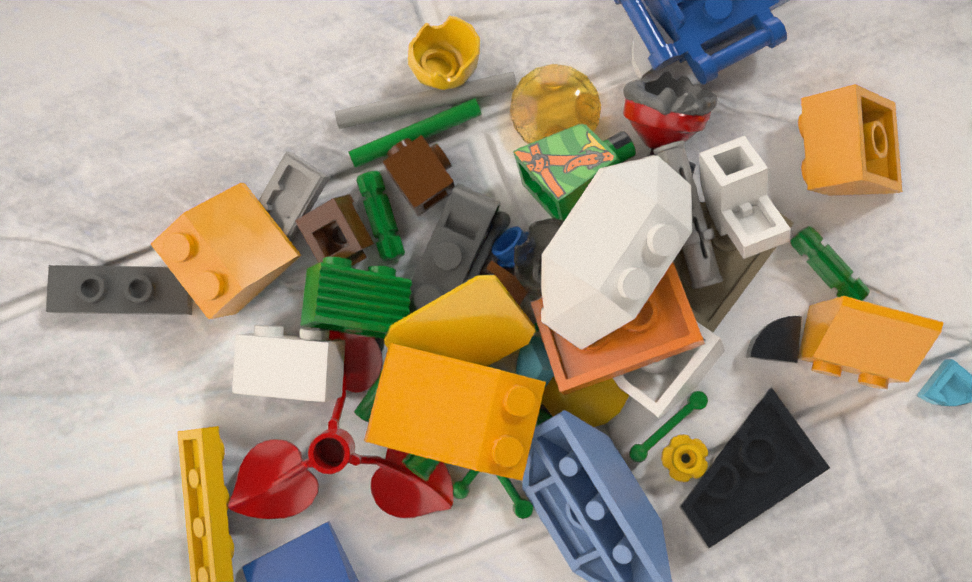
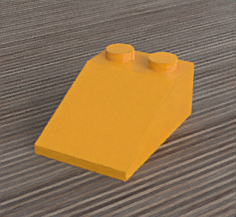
[364,343,546,481]

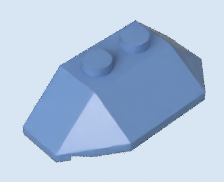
[522,410,672,582]

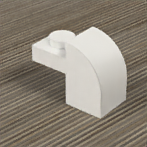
[699,136,791,259]

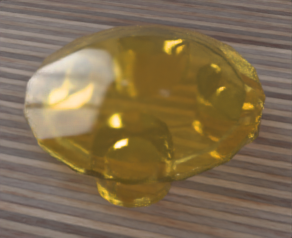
[509,64,601,144]

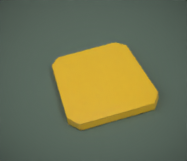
[384,275,536,367]

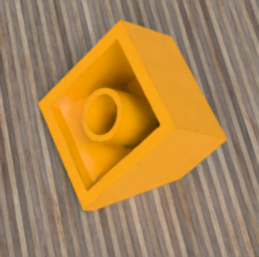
[798,84,903,196]
[151,183,302,320]
[798,296,943,389]

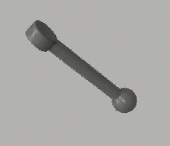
[464,211,511,283]

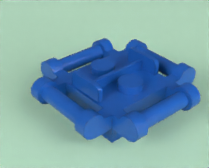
[614,0,790,85]

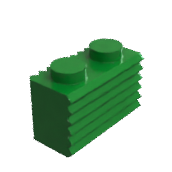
[300,257,412,340]

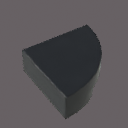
[746,316,802,363]

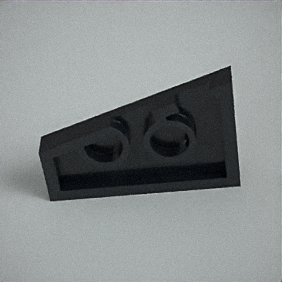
[679,387,830,549]

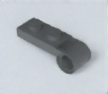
[408,183,501,315]

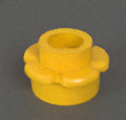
[661,434,708,482]

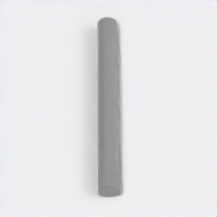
[335,72,517,129]

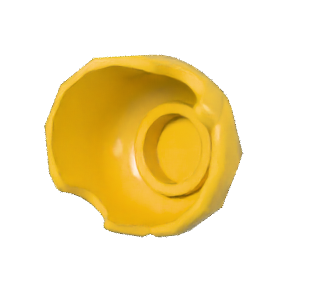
[408,16,480,90]

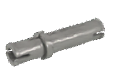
[653,141,723,289]

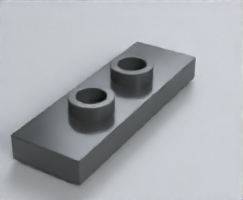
[46,265,193,315]

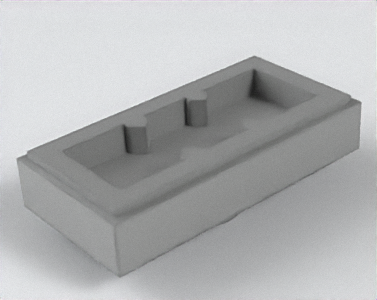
[259,151,330,242]

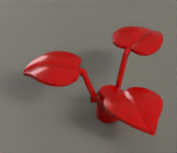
[228,331,454,519]

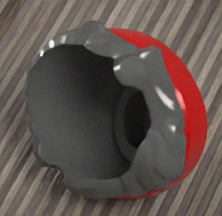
[623,71,718,149]

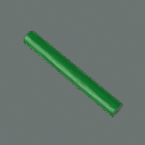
[348,98,482,168]

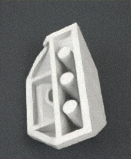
[541,155,692,350]

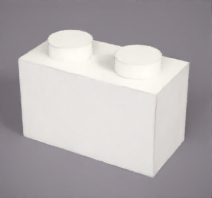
[232,325,345,402]

